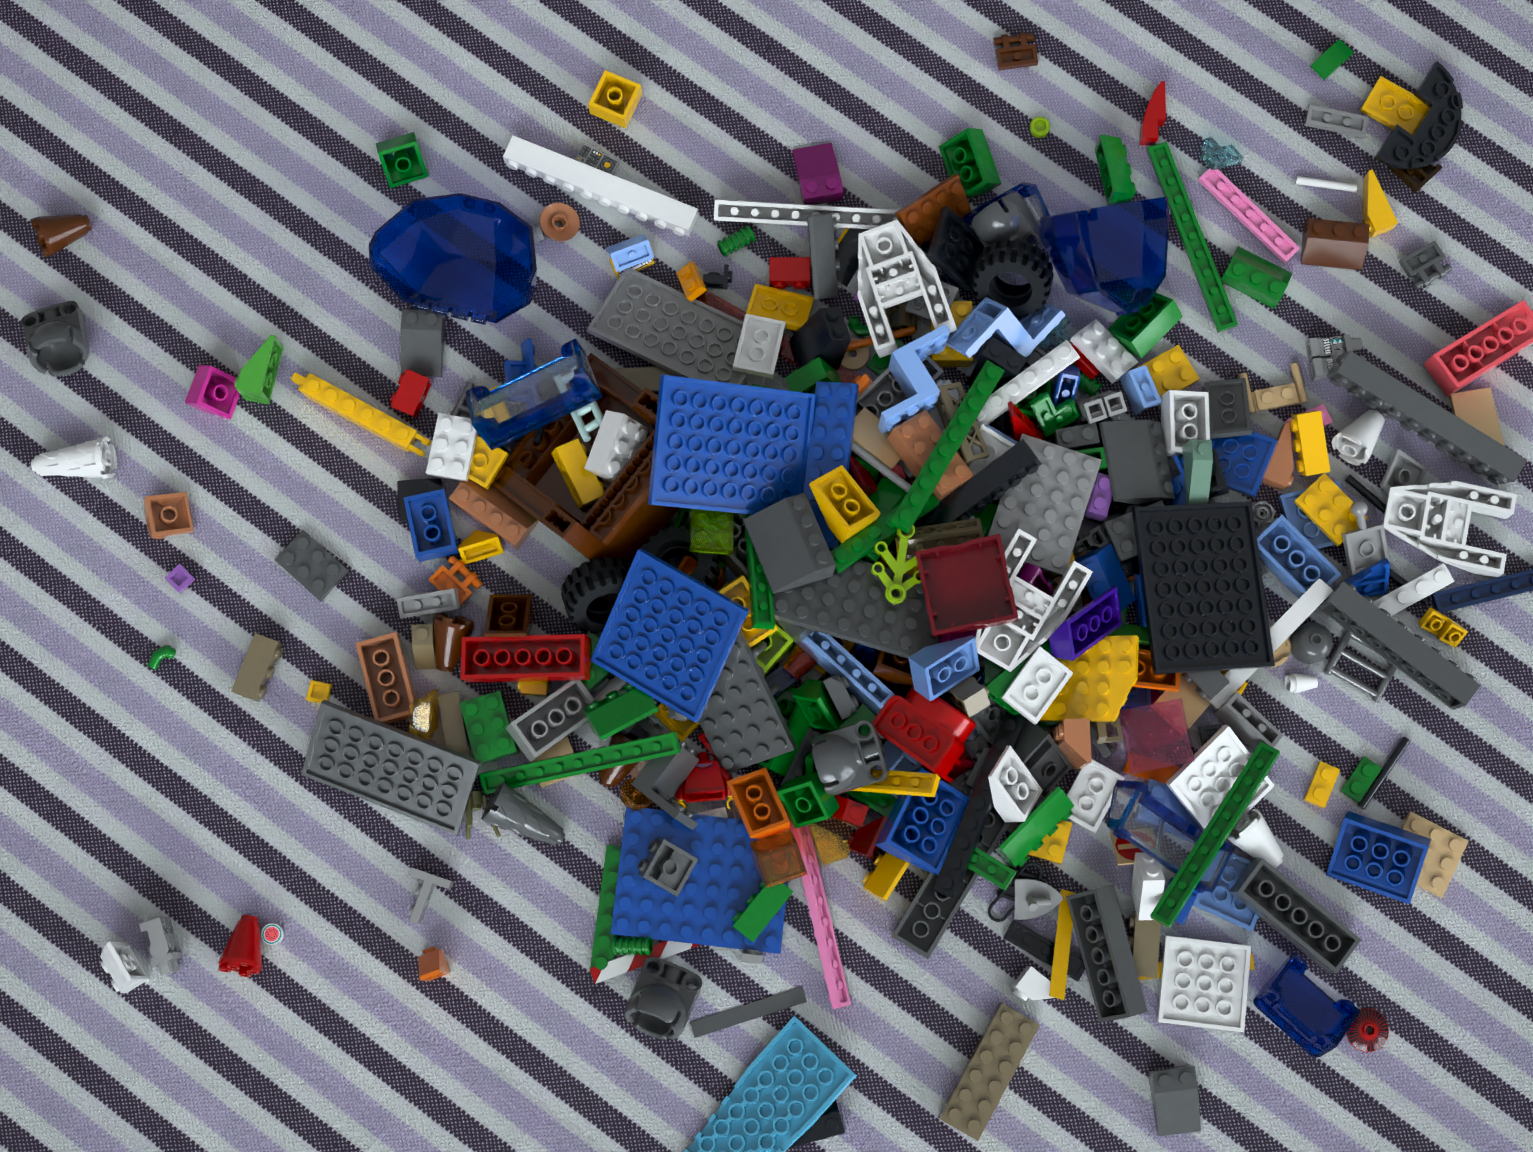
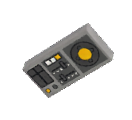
[575,143,620,175]

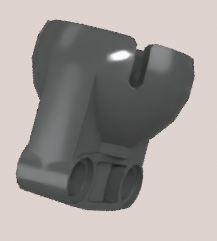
[971,192,1048,250]
[21,301,90,377]
[811,720,889,795]
[625,957,702,1040]

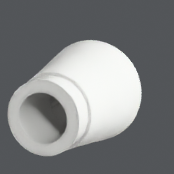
[1284,673,1318,694]

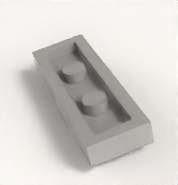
[1304,104,1369,138]
[396,588,460,619]

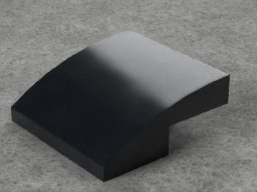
[397,478,442,522]

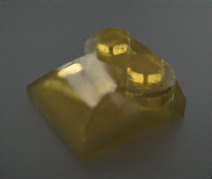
[409,689,438,741]

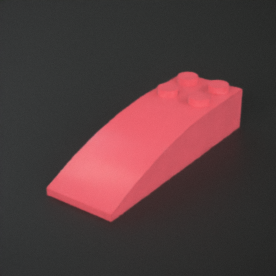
[1423,300,1533,397]

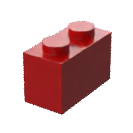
[769,257,810,289]
[390,369,433,418]

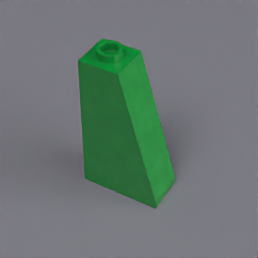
[985,639,1056,715]

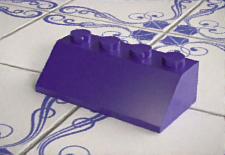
[1049,586,1122,661]

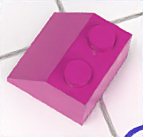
[184,365,240,420]

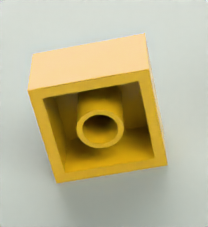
[588,70,643,129]

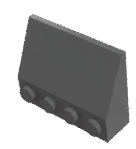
[1099,420,1175,506]
[743,493,836,594]

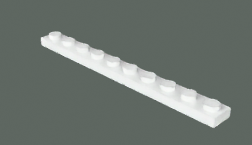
[899,340,1080,480]

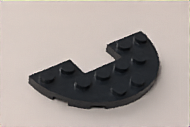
[1374,61,1463,170]

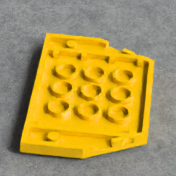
[1039,635,1139,722]

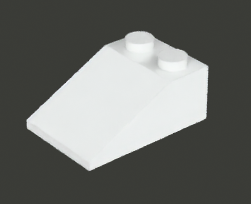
[988,745,1043,822]
[100,942,149,993]

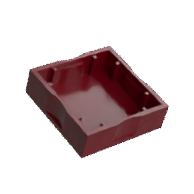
[915,534,1018,639]

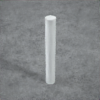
[1295,176,1357,193]

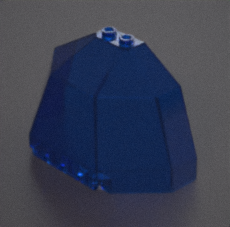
[369,193,537,325]
[1038,197,1169,316]

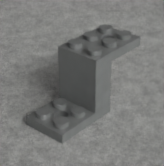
[966,697,1072,797]
[631,716,699,830]

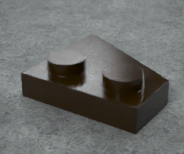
[1386,164,1443,193]

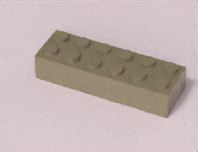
[938,1003,1040,1141]

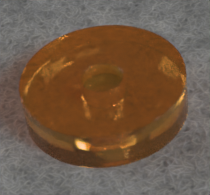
[619,779,652,810]

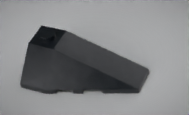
[789,1100,845,1148]

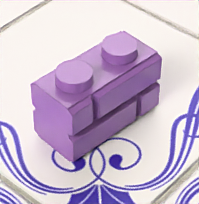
[1084,473,1112,522]

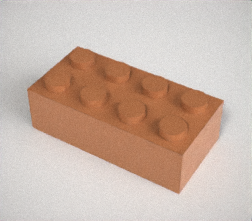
[887,410,974,502]
[355,632,420,724]

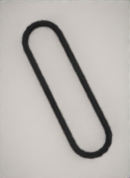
[988,862,1043,922]

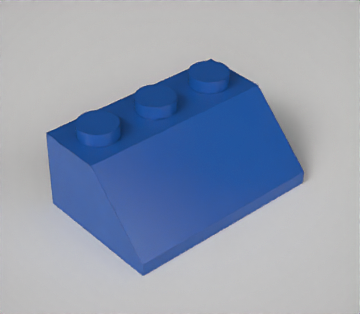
[1075,543,1136,611]

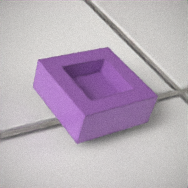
[165,564,196,594]

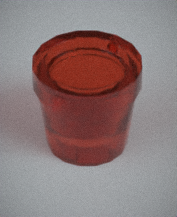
[783,645,817,679]

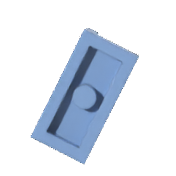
[606,234,654,272]
[1120,365,1162,416]

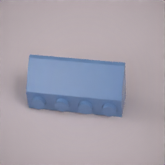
[1257,515,1341,599]

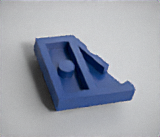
[1345,558,1390,597]

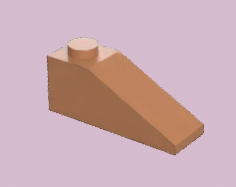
[1261,422,1294,491]

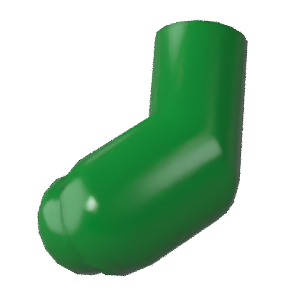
[147,645,176,670]

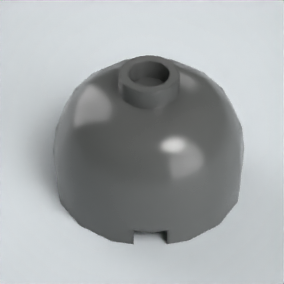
[1289,622,1333,664]

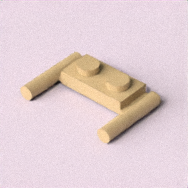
[1239,363,1308,414]

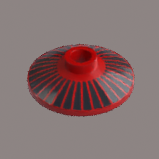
[1345,1008,1389,1052]

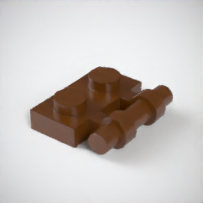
[993,32,1038,70]

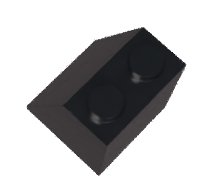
[789,306,851,370]
[966,337,1028,394]

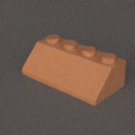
[449,479,539,550]
[1049,719,1092,770]

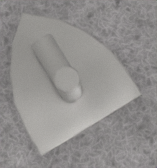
[1014,879,1064,920]

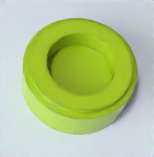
[1029,117,1050,138]

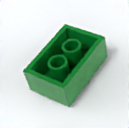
[459,691,519,765]

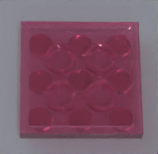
[1119,698,1195,774]

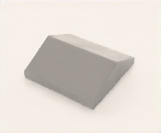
[1380,449,1427,495]

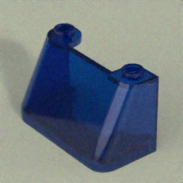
[1253,952,1361,1058]

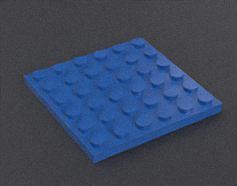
[590,548,749,723]

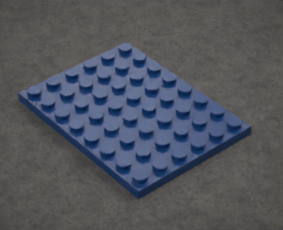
[648,375,816,515]
[610,806,793,954]

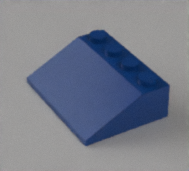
[875,768,970,875]
[1326,811,1431,904]

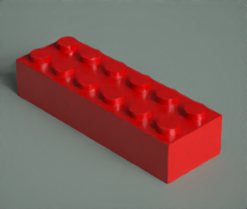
[460,634,591,683]

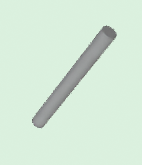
[851,441,912,492]

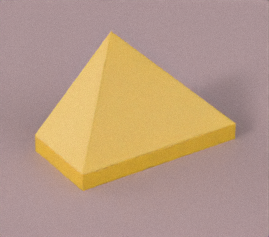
[458,530,504,565]

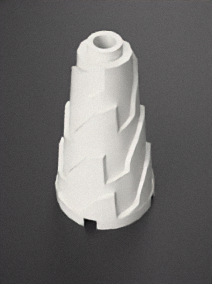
[31,437,117,479]

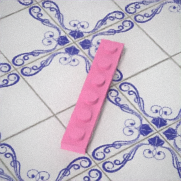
[1198,165,1300,264]

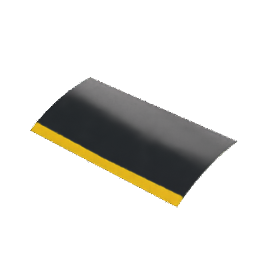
[835,228,870,287]

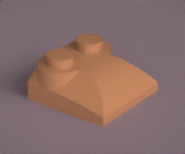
[143,492,194,539]

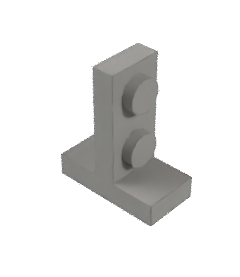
[408,867,454,925]

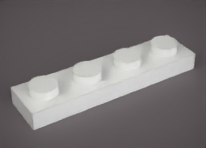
[1373,563,1455,616]

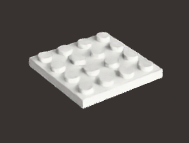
[1166,725,1275,831]
[1157,936,1251,1033]

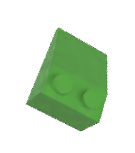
[235,335,283,405]

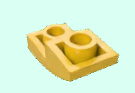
[1418,607,1468,648]

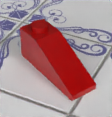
[1008,401,1046,442]
[831,795,869,828]

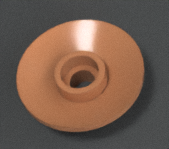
[539,203,580,242]

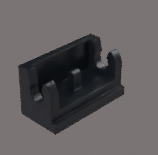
[1209,449,1229,499]

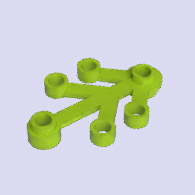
[871,525,925,604]

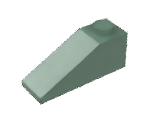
[1182,439,1213,505]

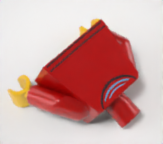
[675,752,733,809]

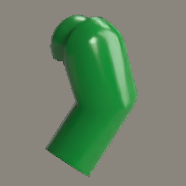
[847,315,871,336]

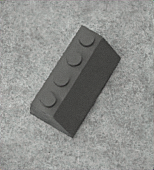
[807,213,841,300]

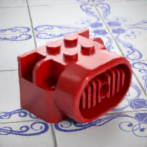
[872,686,976,783]

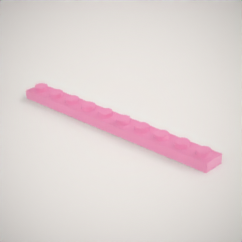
[785,809,851,1009]

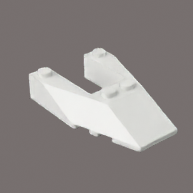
[857,220,957,358]
[1383,481,1517,578]
[975,528,1093,672]

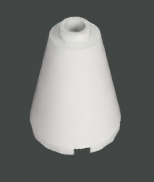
[1331,410,1385,465]
[1227,809,1284,868]

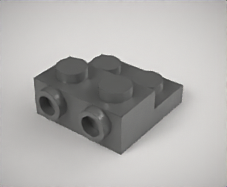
[637,837,698,897]

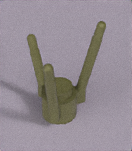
[466,791,501,839]

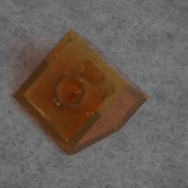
[750,829,807,888]

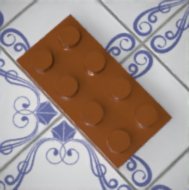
[895,175,971,246]

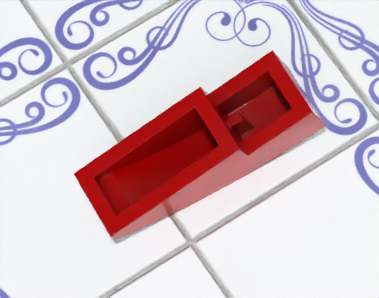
[1139,81,1166,145]

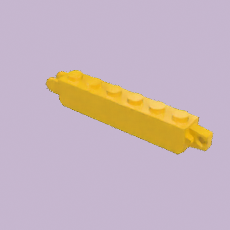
[291,372,431,457]

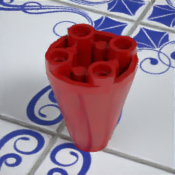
[218,915,262,977]

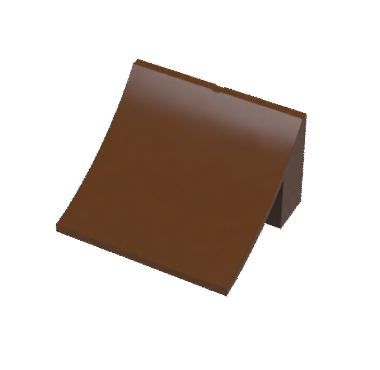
[491,353,680,564]

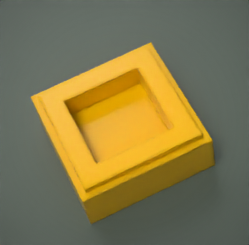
[306,680,332,704]

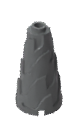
[481,782,565,846]

